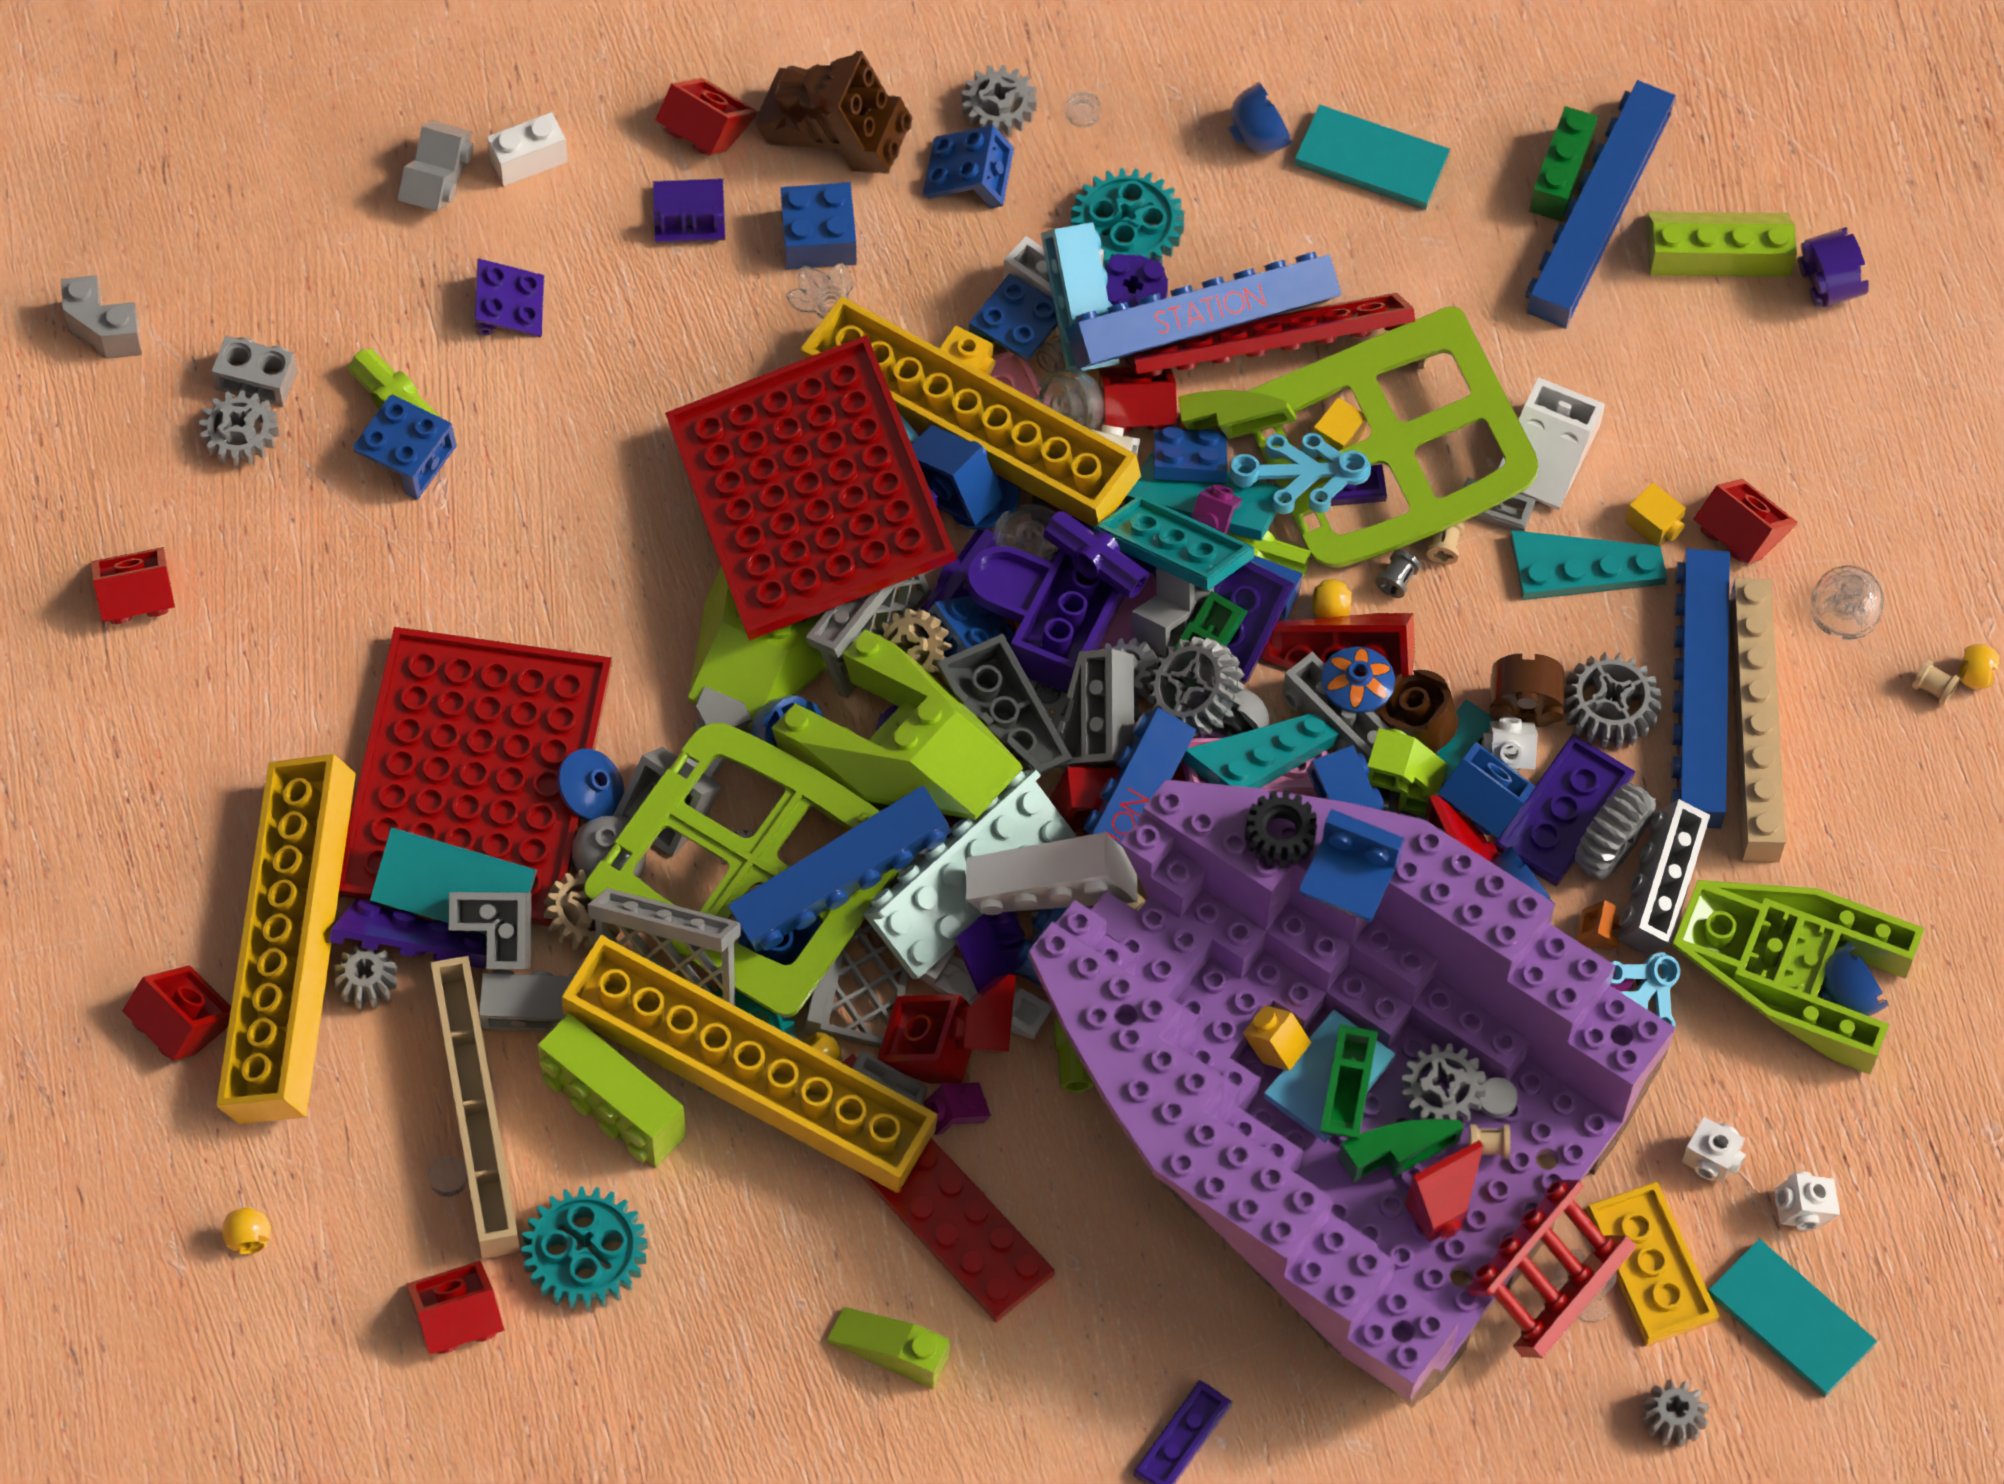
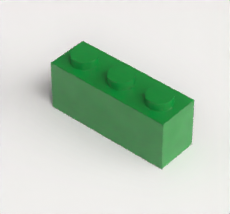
[1529,106,1598,222]

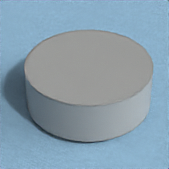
[1478,1077,1518,1118]

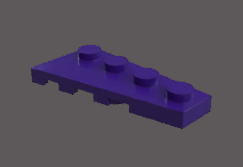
[329,899,487,969]

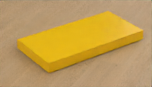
[1585,1181,1719,1346]

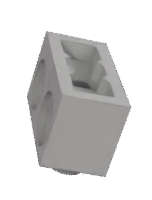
[211,336,297,407]

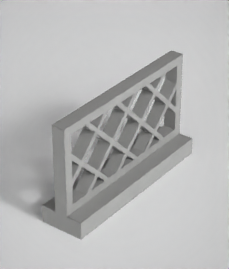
[806,573,931,698]
[588,888,740,1006]
[801,924,909,1048]

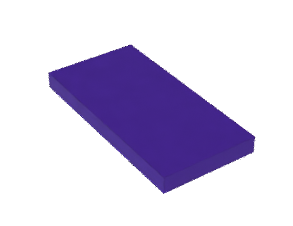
[1494,734,1636,887]

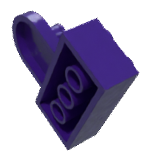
[966,546,1125,693]

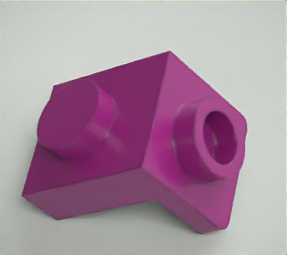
[1191,485,1242,534]
[924,1082,991,1135]

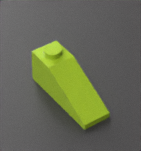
[827,1307,950,1389]

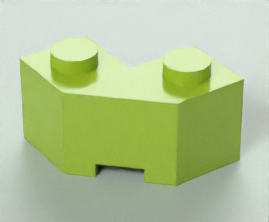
[1367,728,1448,817]

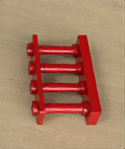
[1466,1180,1636,1358]

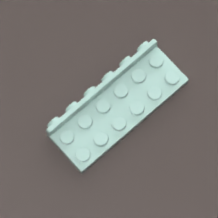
[863,769,1076,979]

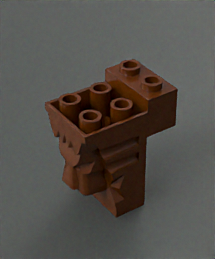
[754,51,913,174]

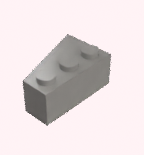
[1056,649,1134,770]

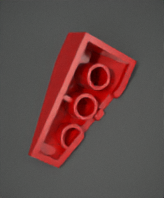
[1263,613,1415,677]

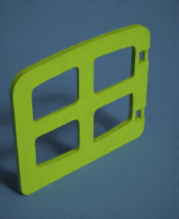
[1248,306,1539,568]
[585,723,898,1017]

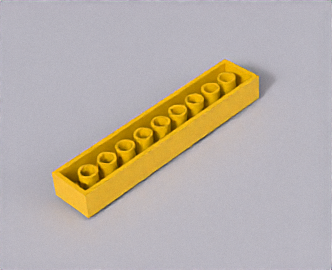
[800,296,1141,527]
[216,754,356,1124]
[562,935,937,1193]

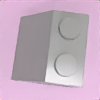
[613,747,722,856]

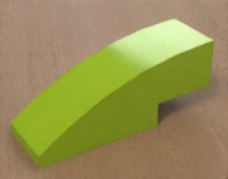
[1178,390,1297,439]

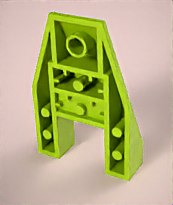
[688,567,827,729]
[772,629,1022,820]
[1672,880,1925,1074]

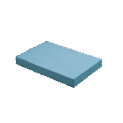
[1264,1009,1396,1143]

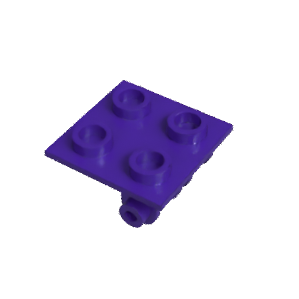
[653,179,725,243]
[474,258,544,337]
[954,911,1026,993]

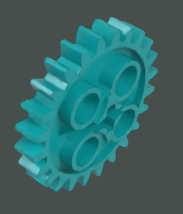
[1070,168,1185,267]
[521,1186,648,1310]

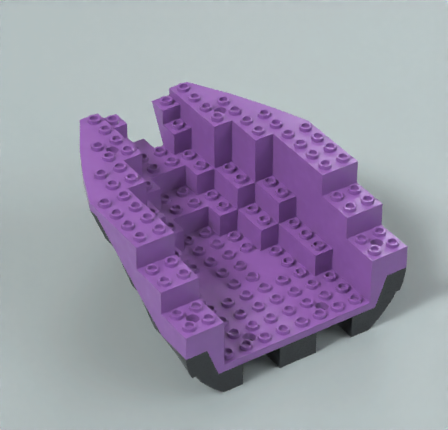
[1029,780,1675,1408]

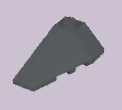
[936,634,1072,774]

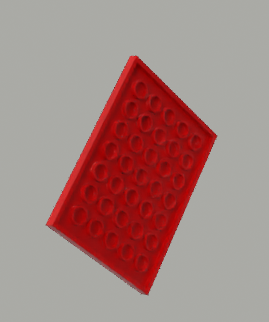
[665,335,957,641]
[338,627,612,926]

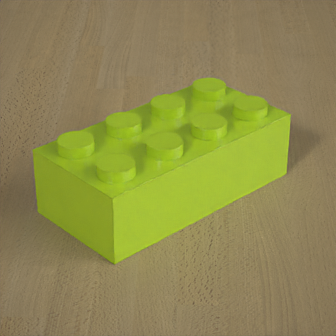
[538,1013,686,1168]

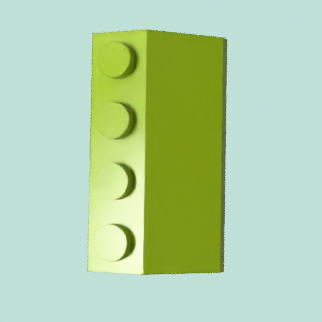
[1646,212,1797,277]

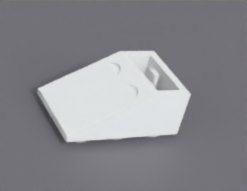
[1498,377,1605,510]

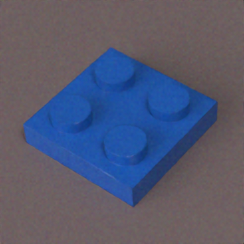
[1154,427,1227,483]

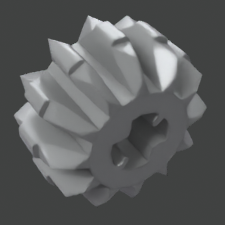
[333,944,398,1010]
[1641,1379,1709,1448]

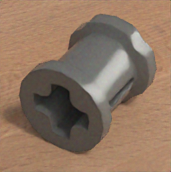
[1375,550,1421,598]

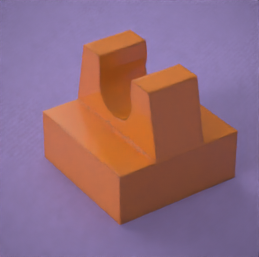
[1576,900,1622,950]

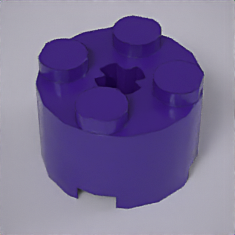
[1797,227,1869,308]
[1104,254,1168,308]

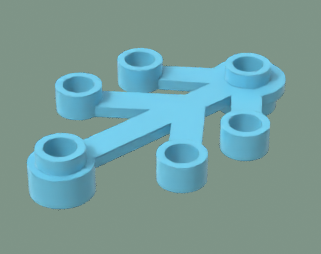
[1230,433,1371,514]
[1610,952,1680,1027]

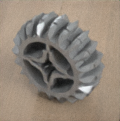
[1146,636,1245,737]
[1564,652,1662,749]
[1575,783,1656,880]

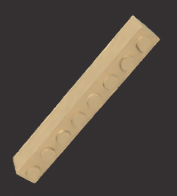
[1729,578,1786,862]
[431,956,521,1259]

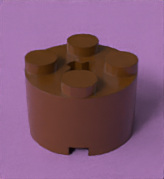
[1489,653,1565,730]
[1379,670,1459,755]

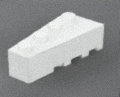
[966,832,1137,915]

